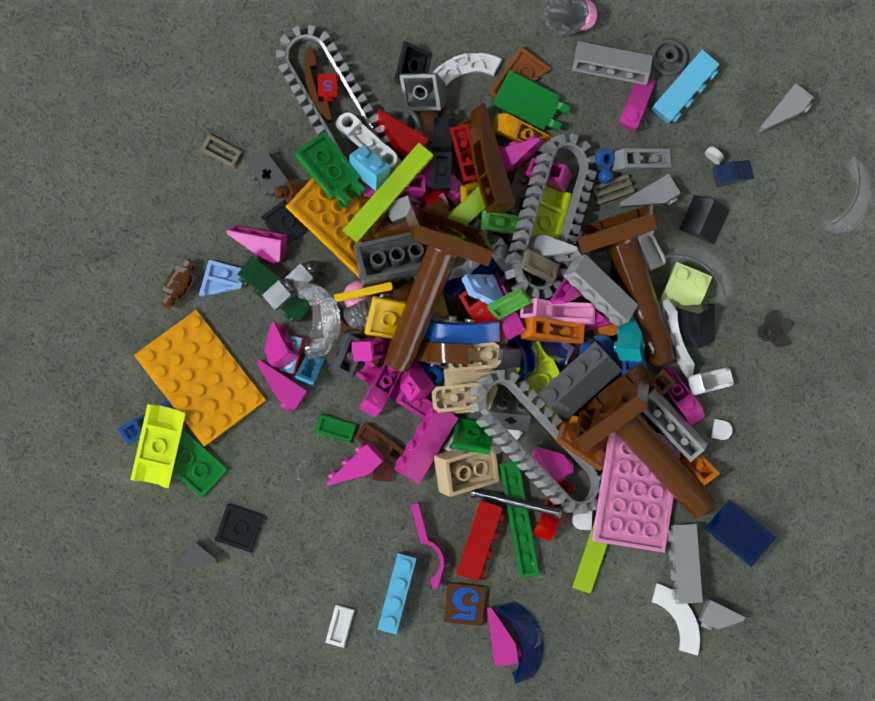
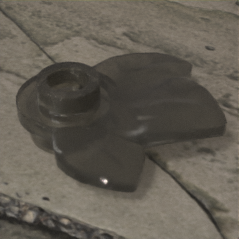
[758,310,794,347]

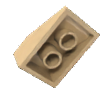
[434,445,500,497]

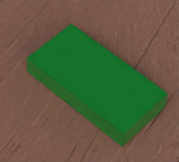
[314,414,357,443]

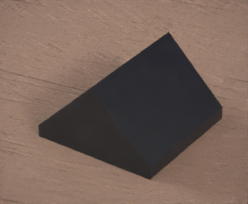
[394,41,432,85]
[679,195,729,245]
[676,304,715,349]

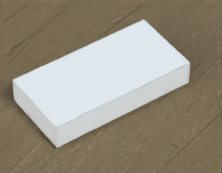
[325,605,354,648]

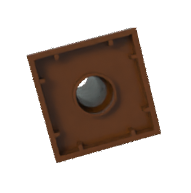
[577,203,675,367]
[384,205,494,372]
[575,363,714,518]

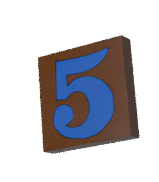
[444,583,486,626]

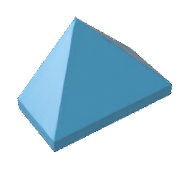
[295,352,325,386]

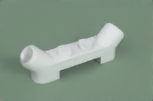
[336,113,402,175]

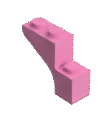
[520,298,596,324]

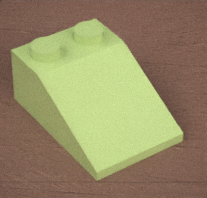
[659,262,712,322]

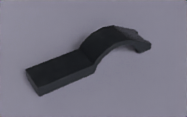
[431,109,453,191]

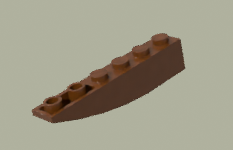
[470,103,516,214]

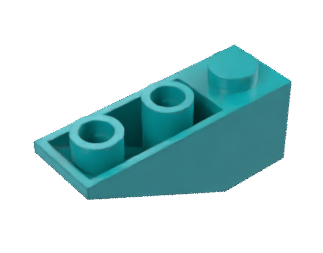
[614,315,645,361]

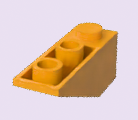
[492,114,553,153]

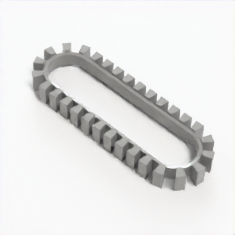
[276,25,394,154]
[505,133,597,299]
[469,370,602,515]

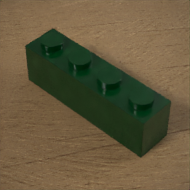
[237,256,312,322]

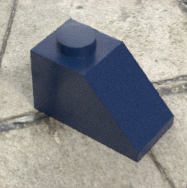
[712,160,754,187]

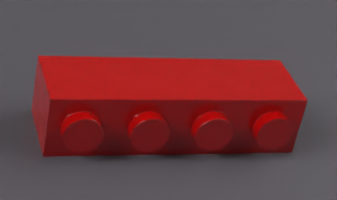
[456,500,505,581]

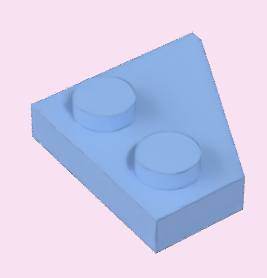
[199,260,242,297]
[462,274,503,304]

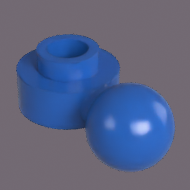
[595,149,615,184]
[417,361,443,387]

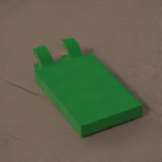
[492,70,570,132]
[294,132,365,209]
[173,431,228,498]

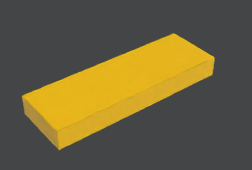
[334,282,393,302]

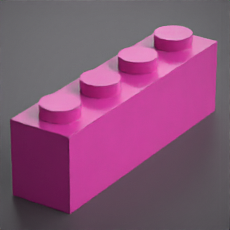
[394,404,458,484]

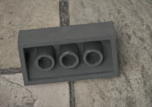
[354,232,428,288]
[538,341,622,422]

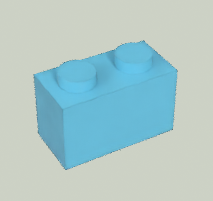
[349,145,390,191]

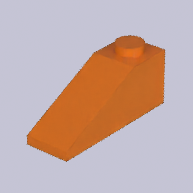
[521,316,585,344]

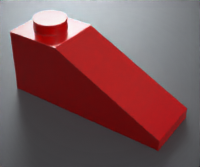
[449,123,478,185]

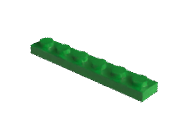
[499,461,539,579]

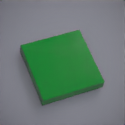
[451,417,493,455]

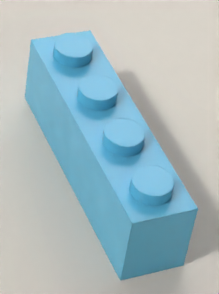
[651,50,719,124]
[378,553,416,634]

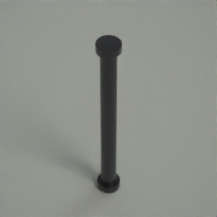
[471,488,563,519]

